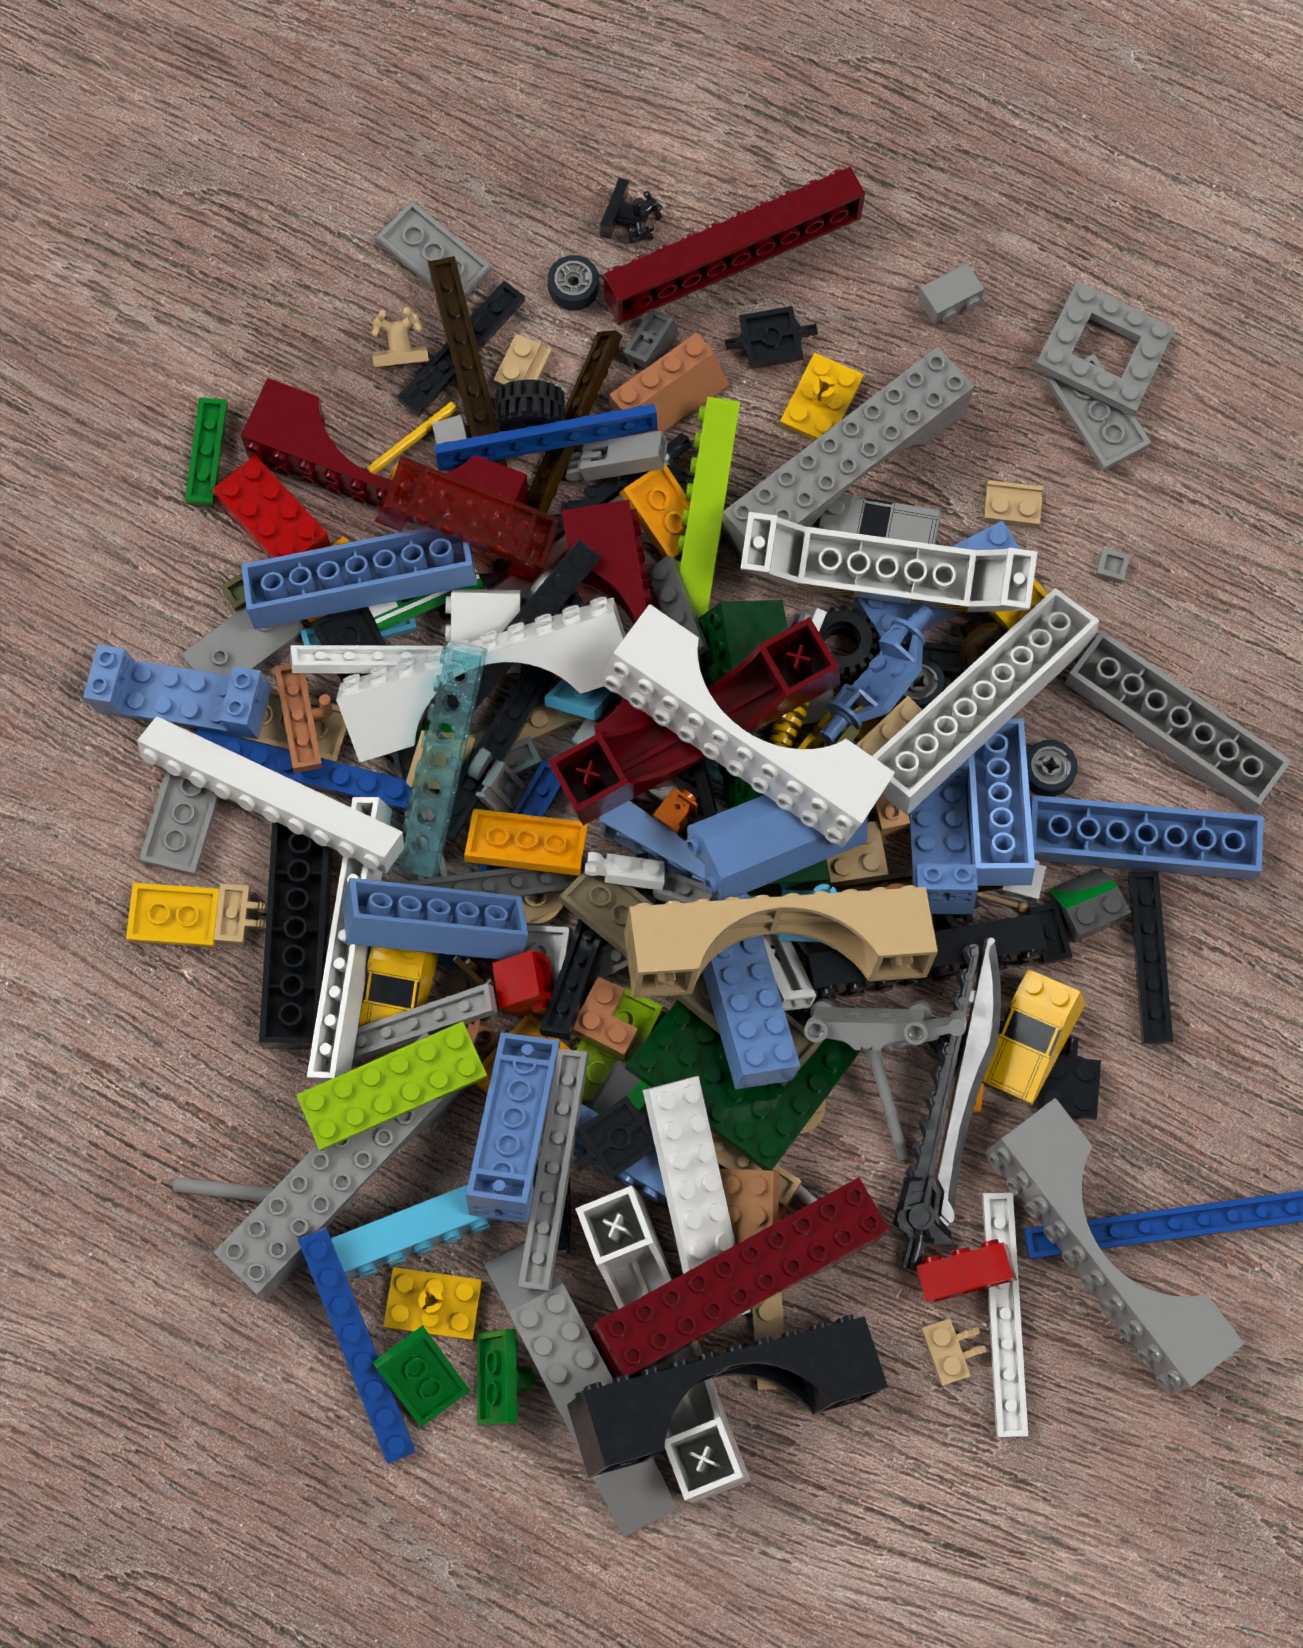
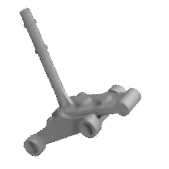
[804,998,967,1160]

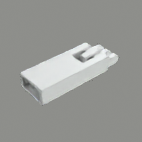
[762,934,816,1011]

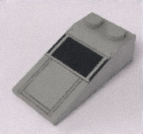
[819,495,941,545]

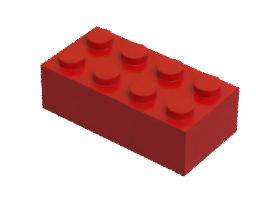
[212,455,330,559]

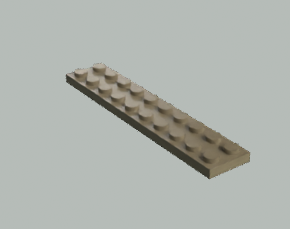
[558,870,822,1087]

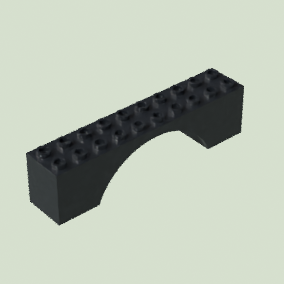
[567,1314,888,1478]

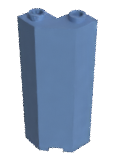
[686,795,867,901]

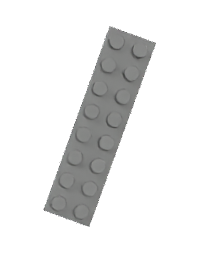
[1064,630,1291,814]

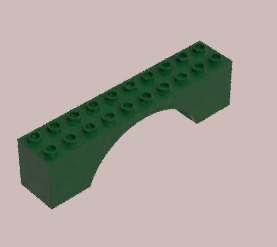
[698,600,829,896]

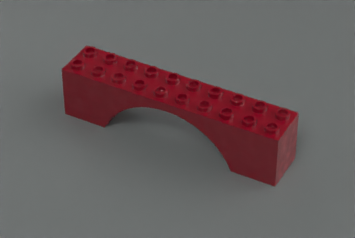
[240,378,528,553]
[562,499,680,790]
[548,617,840,826]
[589,1177,890,1379]

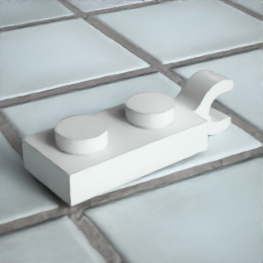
[585,852,664,890]

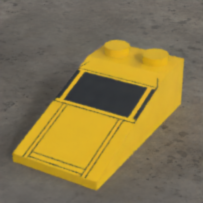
[359,946,440,1056]
[982,969,1086,1105]

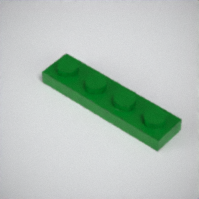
[185,397,228,507]

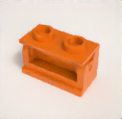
[653,787,698,837]

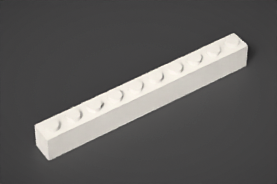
[137,716,404,874]
[307,797,392,1085]

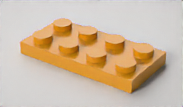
[464,809,588,876]

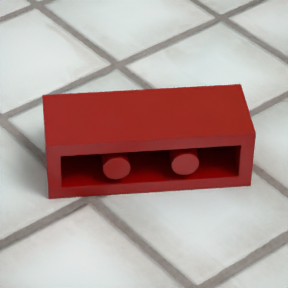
[916,1239,1017,1304]

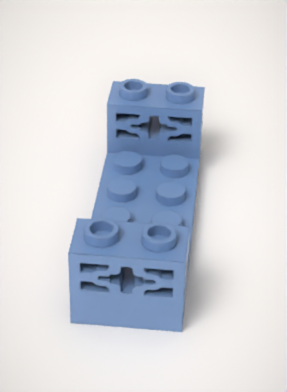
[83,644,272,739]
[909,758,978,914]
[466,1032,560,1224]

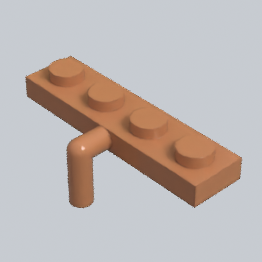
[274,664,332,773]

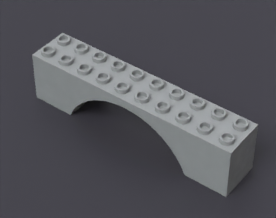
[721,346,974,577]
[213,1031,471,1301]
[985,1098,1245,1394]

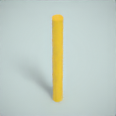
[365,401,458,474]

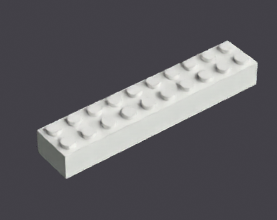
[872,588,1099,815]

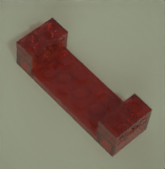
[374,456,560,583]

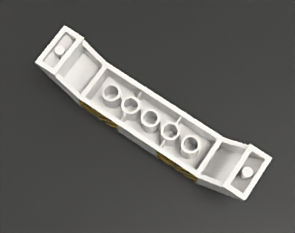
[740,512,1038,613]

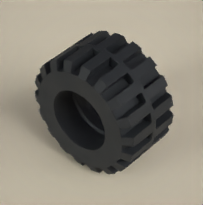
[495,379,565,431]
[819,606,878,684]

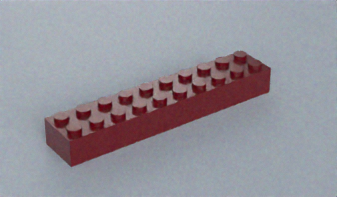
[604,166,865,325]

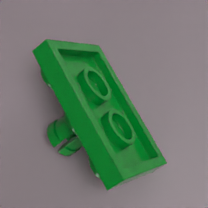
[373,1325,470,1427]
[477,1329,535,1426]

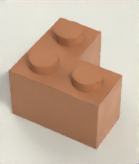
[572,976,638,1061]

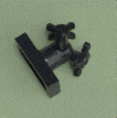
[600,178,663,243]

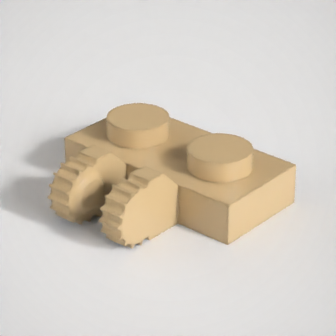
[214,883,267,944]
[921,1318,987,1387]

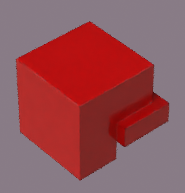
[492,950,554,1016]

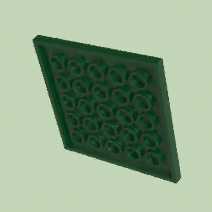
[625,1000,862,1170]

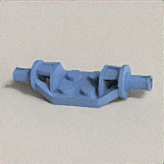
[819,604,934,745]

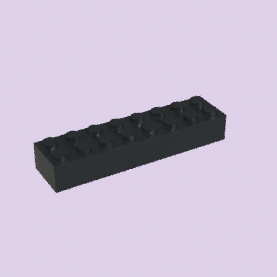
[259,822,333,1050]
[805,913,1047,1001]

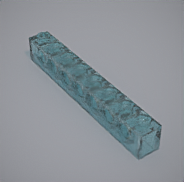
[397,641,488,878]

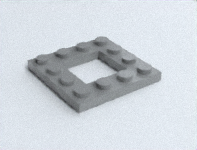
[1034,280,1175,416]

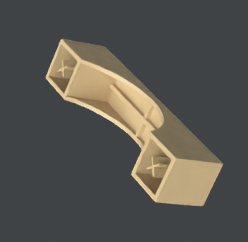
[624,885,938,998]

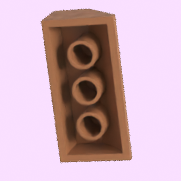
[609,332,730,436]

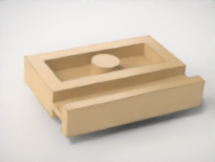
[493,334,552,387]
[983,480,1043,528]

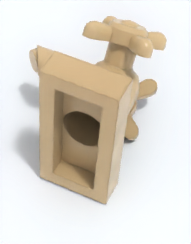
[372,307,429,367]

